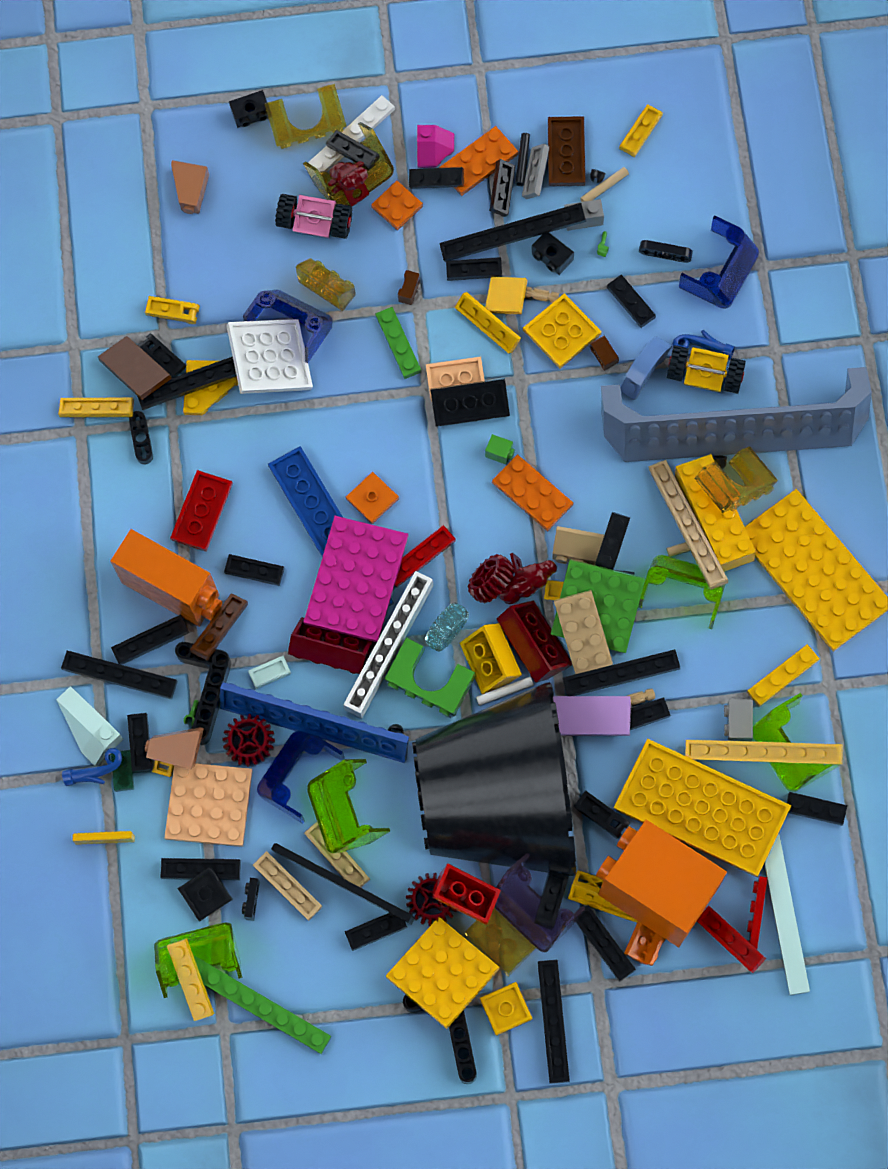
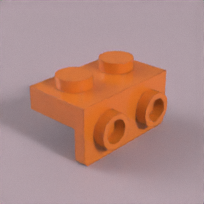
[624,921,665,966]

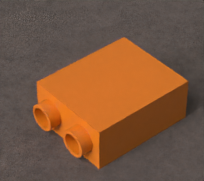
[110,529,222,627]
[596,819,727,948]

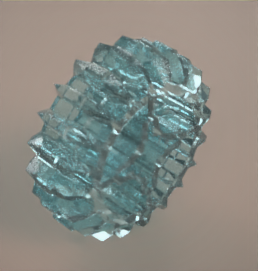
[425,602,469,652]

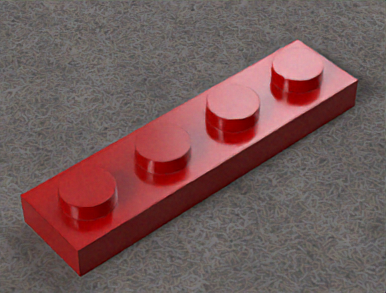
[395,525,456,588]
[747,876,768,949]
[697,906,766,973]

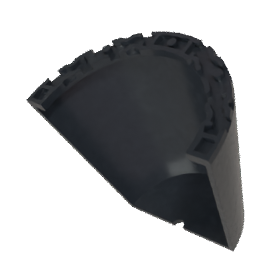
[412,682,576,876]

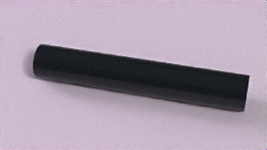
[515,133,530,186]

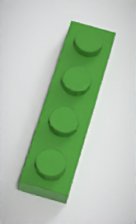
[375,307,421,379]

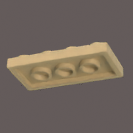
[554,590,613,674]

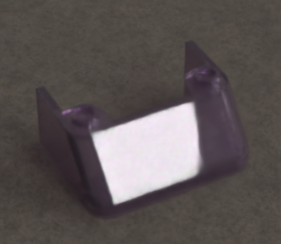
[494,853,585,952]

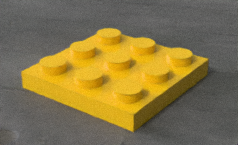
[523,293,602,369]

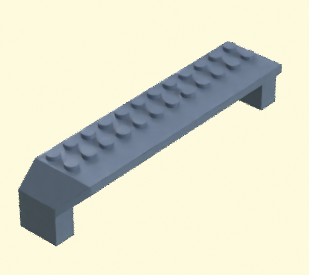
[601,367,872,462]

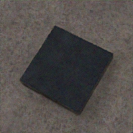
[177,866,233,922]

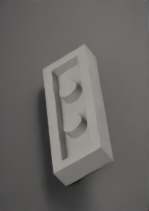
[522,144,549,199]

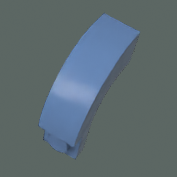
[620,336,672,400]

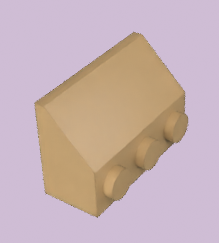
[552,526,604,565]

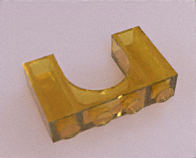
[264,84,347,149]
[694,446,778,513]

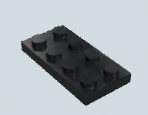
[430,378,510,427]

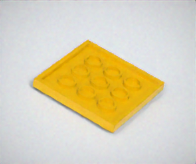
[386,917,500,1029]

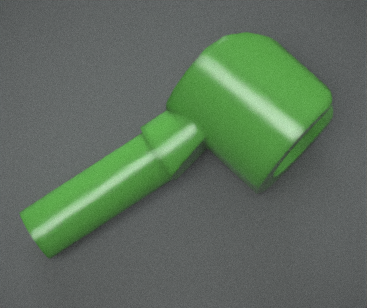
[597,231,609,257]
[184,700,199,726]

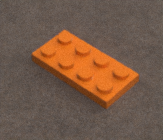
[439,126,519,196]
[492,454,573,531]

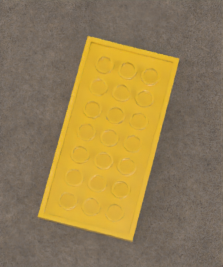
[745,488,888,652]
[613,738,791,877]

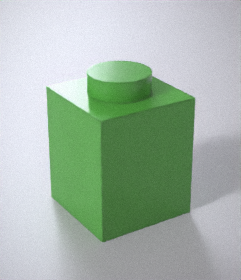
[485,434,515,465]

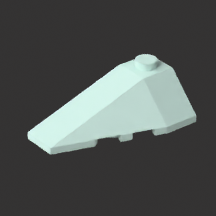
[56,686,124,767]

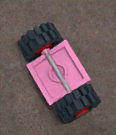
[275,194,353,239]

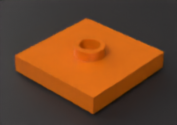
[346,472,399,524]

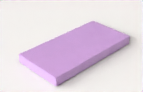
[553,696,631,736]

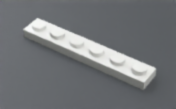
[305,95,395,180]

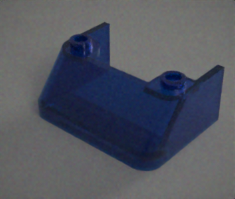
[679,215,759,309]
[243,289,333,363]
[257,731,345,824]

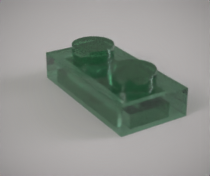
[111,750,135,792]

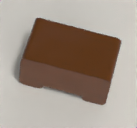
[398,270,420,305]
[589,335,619,371]

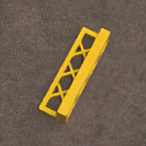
[568,870,638,923]

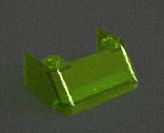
[638,555,726,629]
[753,693,841,792]
[307,759,390,853]
[154,922,243,998]

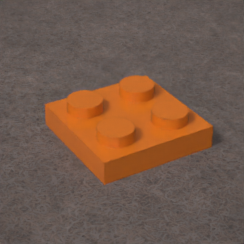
[371,181,423,231]

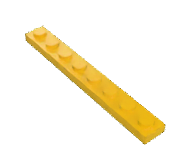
[685,740,843,764]

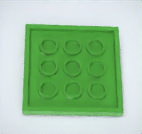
[551,559,645,653]

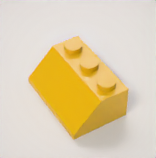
[459,623,522,694]

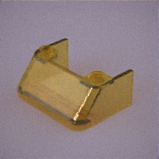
[303,122,394,207]

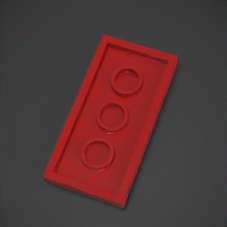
[170,470,233,552]

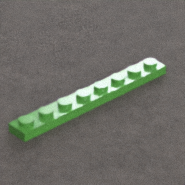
[194,956,331,1054]

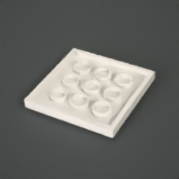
[226,319,313,394]

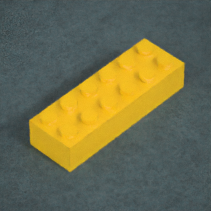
[675,454,756,572]

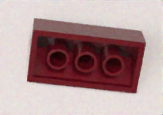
[496,600,573,683]
[288,617,373,674]

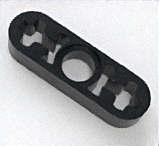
[639,240,693,263]
[129,411,153,464]

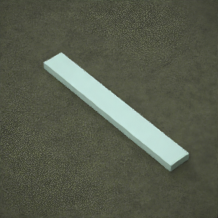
[764,834,810,995]

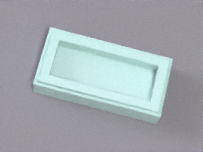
[248,656,291,689]

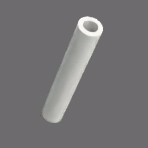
[476,677,534,706]

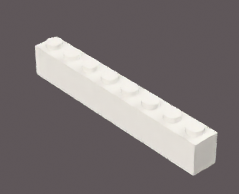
[343,571,433,719]

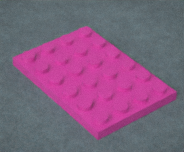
[304,516,409,642]

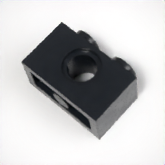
[229,90,271,128]
[532,233,574,275]

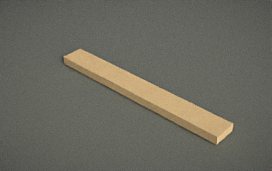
[648,460,728,590]

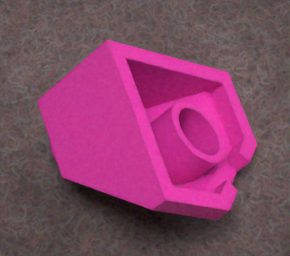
[417,125,454,168]

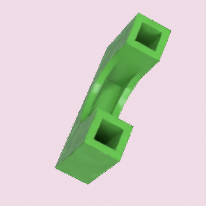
[385,638,476,717]

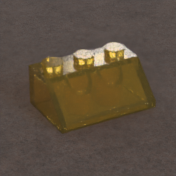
[295,258,356,311]
[465,908,536,977]

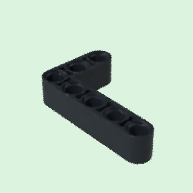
[175,642,231,745]
[403,995,477,1084]

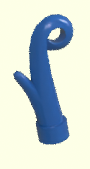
[672,330,735,360]
[62,748,122,786]

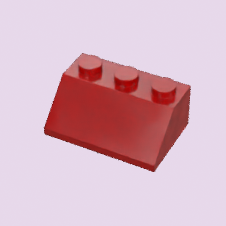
[432,863,501,925]

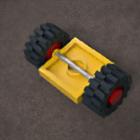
[667,345,746,394]

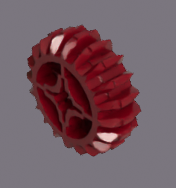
[467,554,514,604]
[222,714,275,767]
[406,873,457,927]

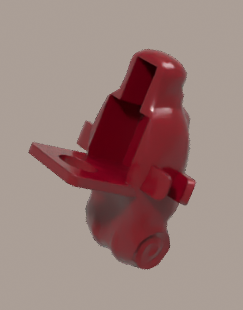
[328,161,369,206]
[499,553,557,604]

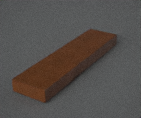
[191,593,248,660]

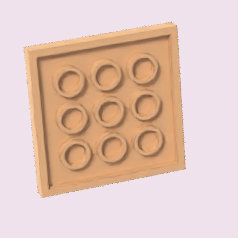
[164,764,253,847]

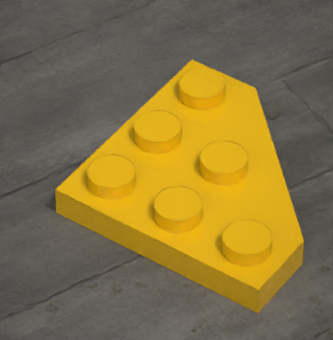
[183,360,238,415]

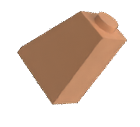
[171,160,209,214]
[145,728,204,769]

